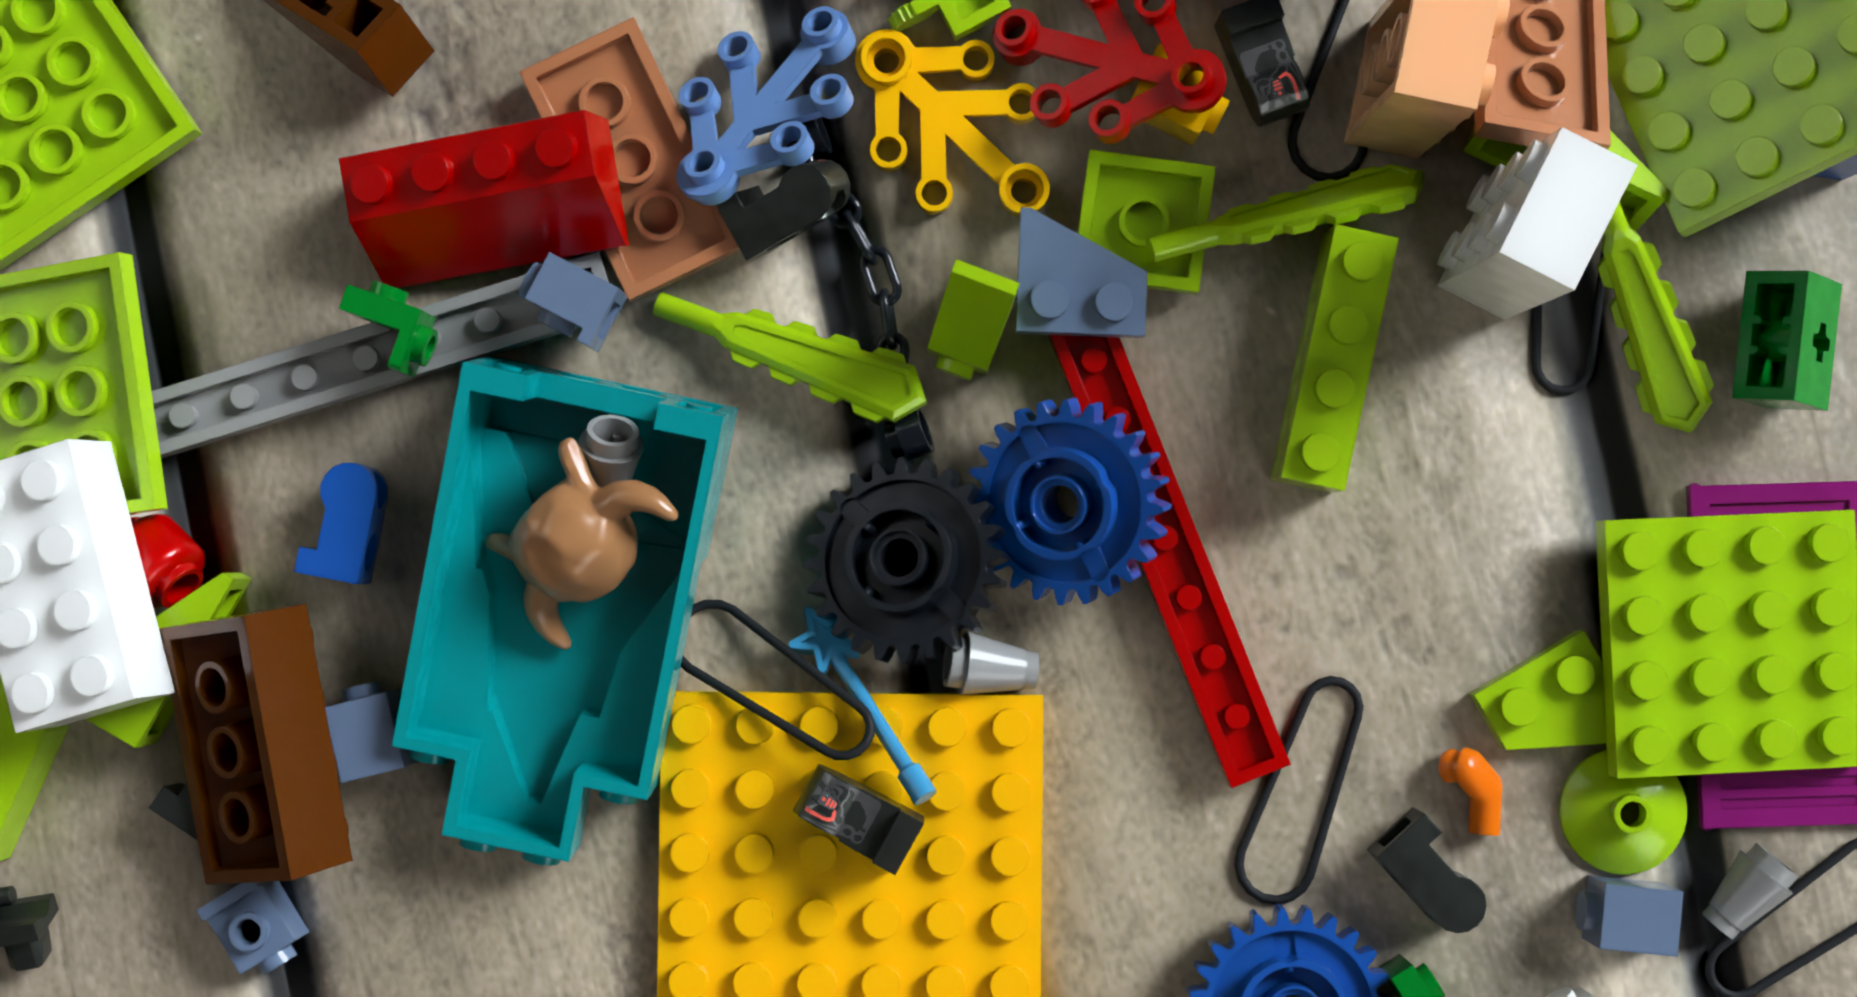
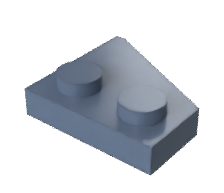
[1015,207,1148,339]

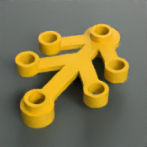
[855,29,1050,217]

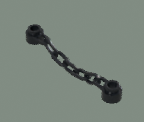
[786,117,935,461]

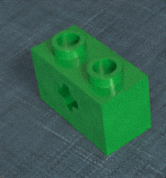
[1732,271,1842,411]

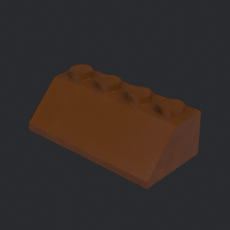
[159,604,353,884]

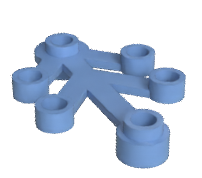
[676,6,856,206]

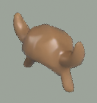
[485,438,678,650]

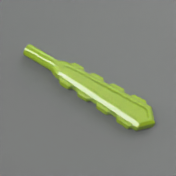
[1146,164,1425,263]
[1597,201,1714,433]
[653,292,927,424]

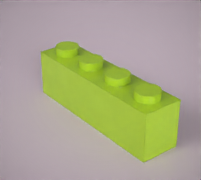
[1270,224,1399,493]

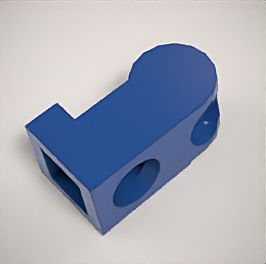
[294,463,388,584]

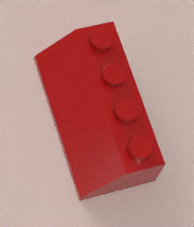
[339,110,629,289]

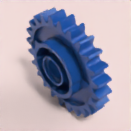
[969,397,1172,606]
[1186,904,1391,997]

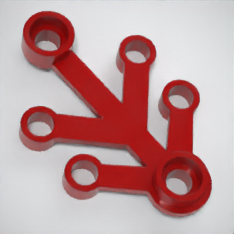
[992,0,1227,144]

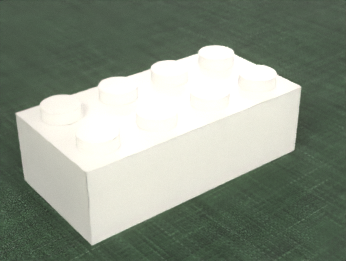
[1437,127,1638,320]
[0,439,175,733]

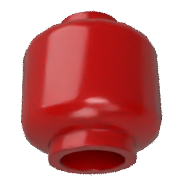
[131,514,205,608]

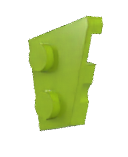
[1468,630,1607,750]

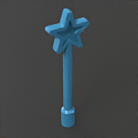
[789,606,937,805]

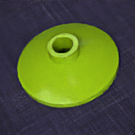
[1559,749,1687,875]

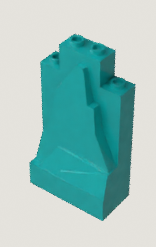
[392,356,738,866]

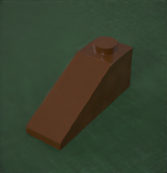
[263,0,434,97]

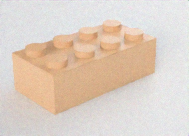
[1344,0,1510,159]

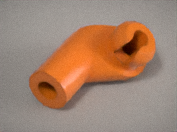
[1438,747,1503,836]

